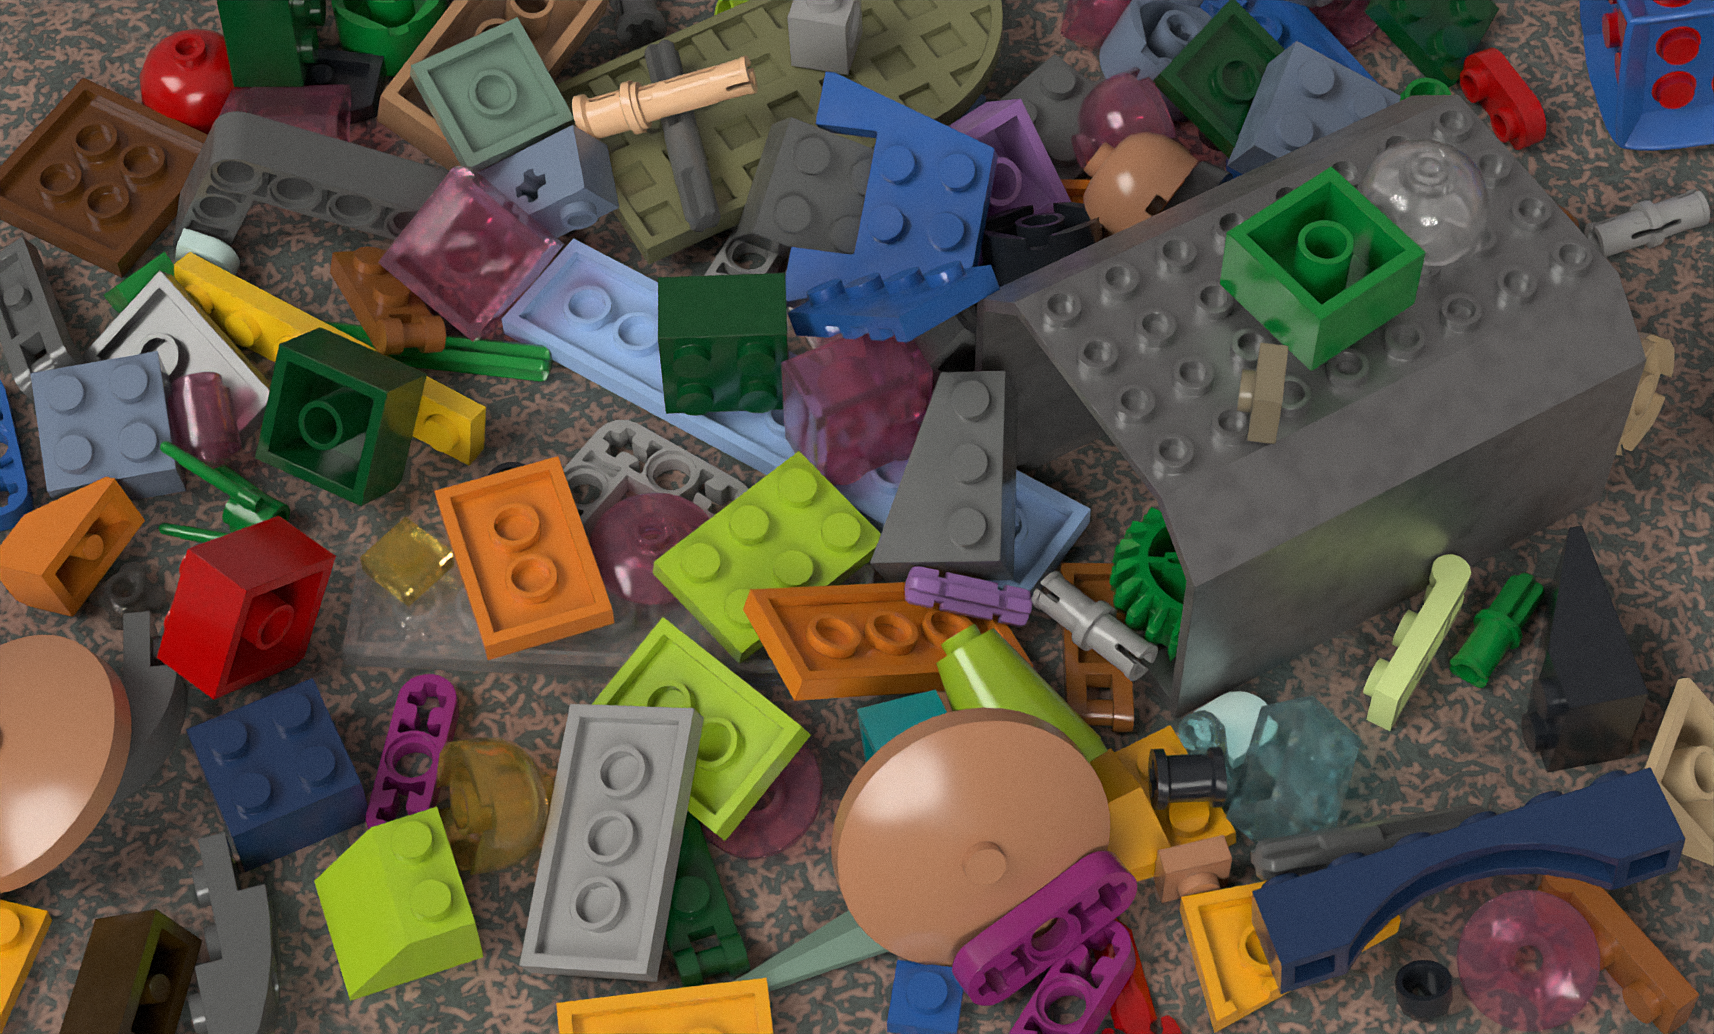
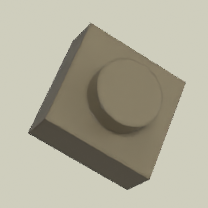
[1237,342,1289,444]

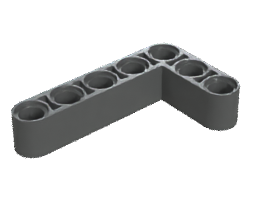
[173,111,495,256]

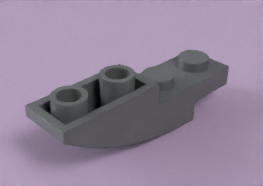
[188,832,281,1034]

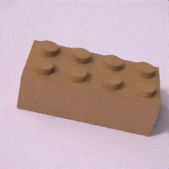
[377,0,609,180]

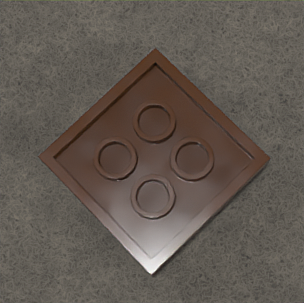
[0,78,208,278]

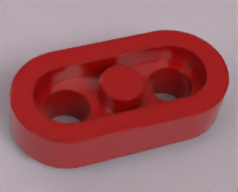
[1460,47,1546,150]

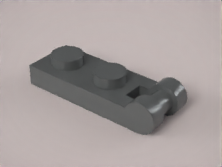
[0,236,85,400]

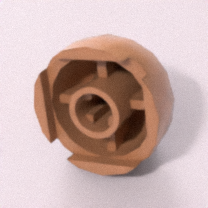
[1083,132,1199,239]

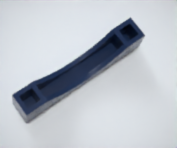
[1252,767,1686,994]

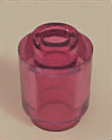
[168,372,242,469]

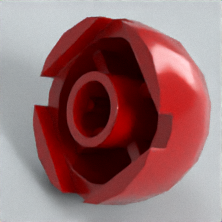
[139,28,258,134]

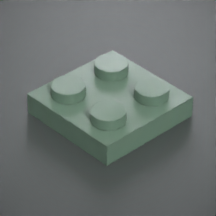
[410,17,574,176]

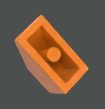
[0,477,145,617]

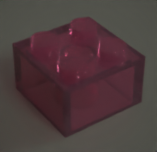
[378,166,564,342]
[781,332,933,486]

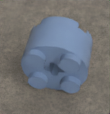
[1099,0,1212,122]

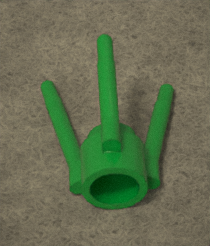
[158,441,290,543]

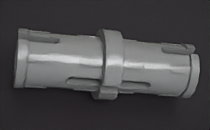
[1584,189,1710,258]
[1031,571,1158,681]

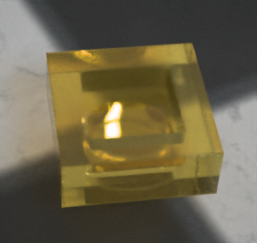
[359,516,454,607]

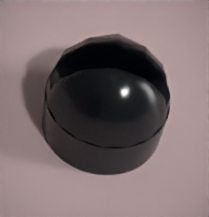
[1395,960,1453,1023]

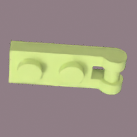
[1363,554,1471,731]

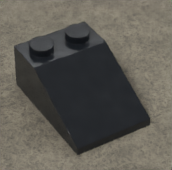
[1521,525,1649,773]

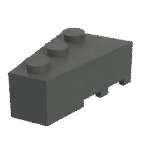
[870,371,1018,582]

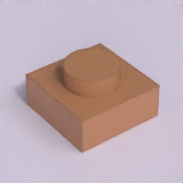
[1154,835,1232,903]

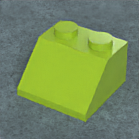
[314,807,484,1001]

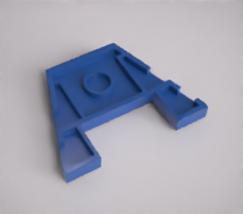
[786,71,998,308]

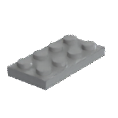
[519,704,704,982]

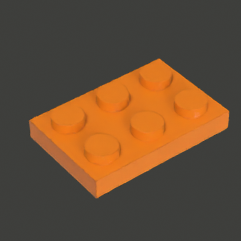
[434,456,615,660]

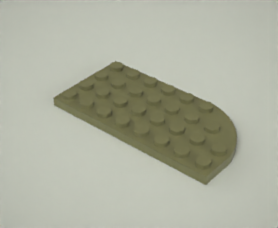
[556,0,1003,265]

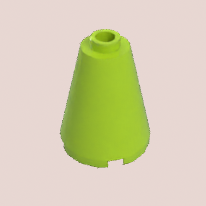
[936,624,1108,762]

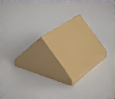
[1644,678,1714,866]

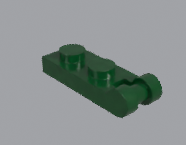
[665,811,750,988]

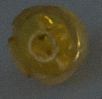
[437,737,554,875]

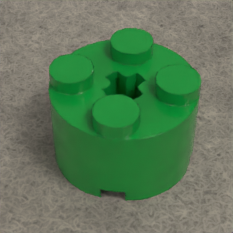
[331,0,449,77]

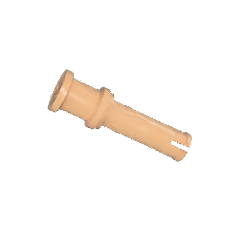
[572,55,758,141]

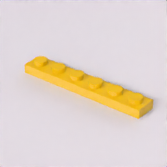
[174,252,486,466]

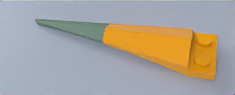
[735,725,1236,992]

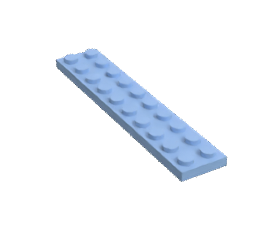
[502,238,1091,597]

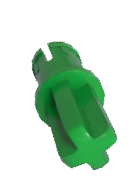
[1449,572,1545,688]

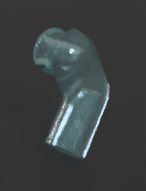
[1178,710,1247,808]

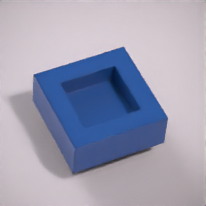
[887,960,964,1034]

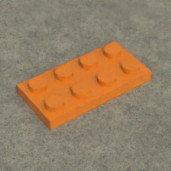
[743,582,1034,701]

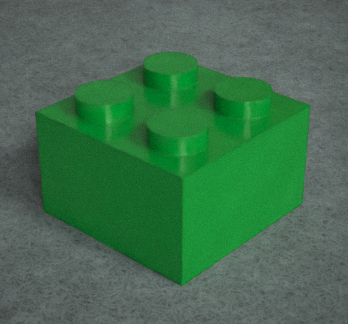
[1220,166,1426,371]

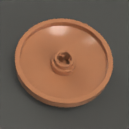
[0,635,132,893]
[831,707,1110,967]

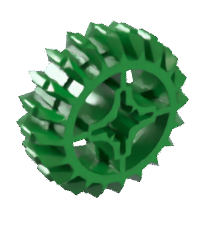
[1109,507,1187,662]

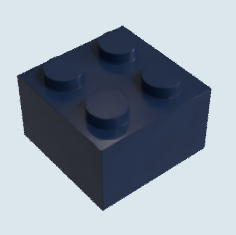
[186,678,368,872]

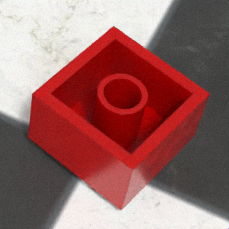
[157,516,336,700]

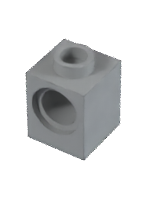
[787,0,863,75]

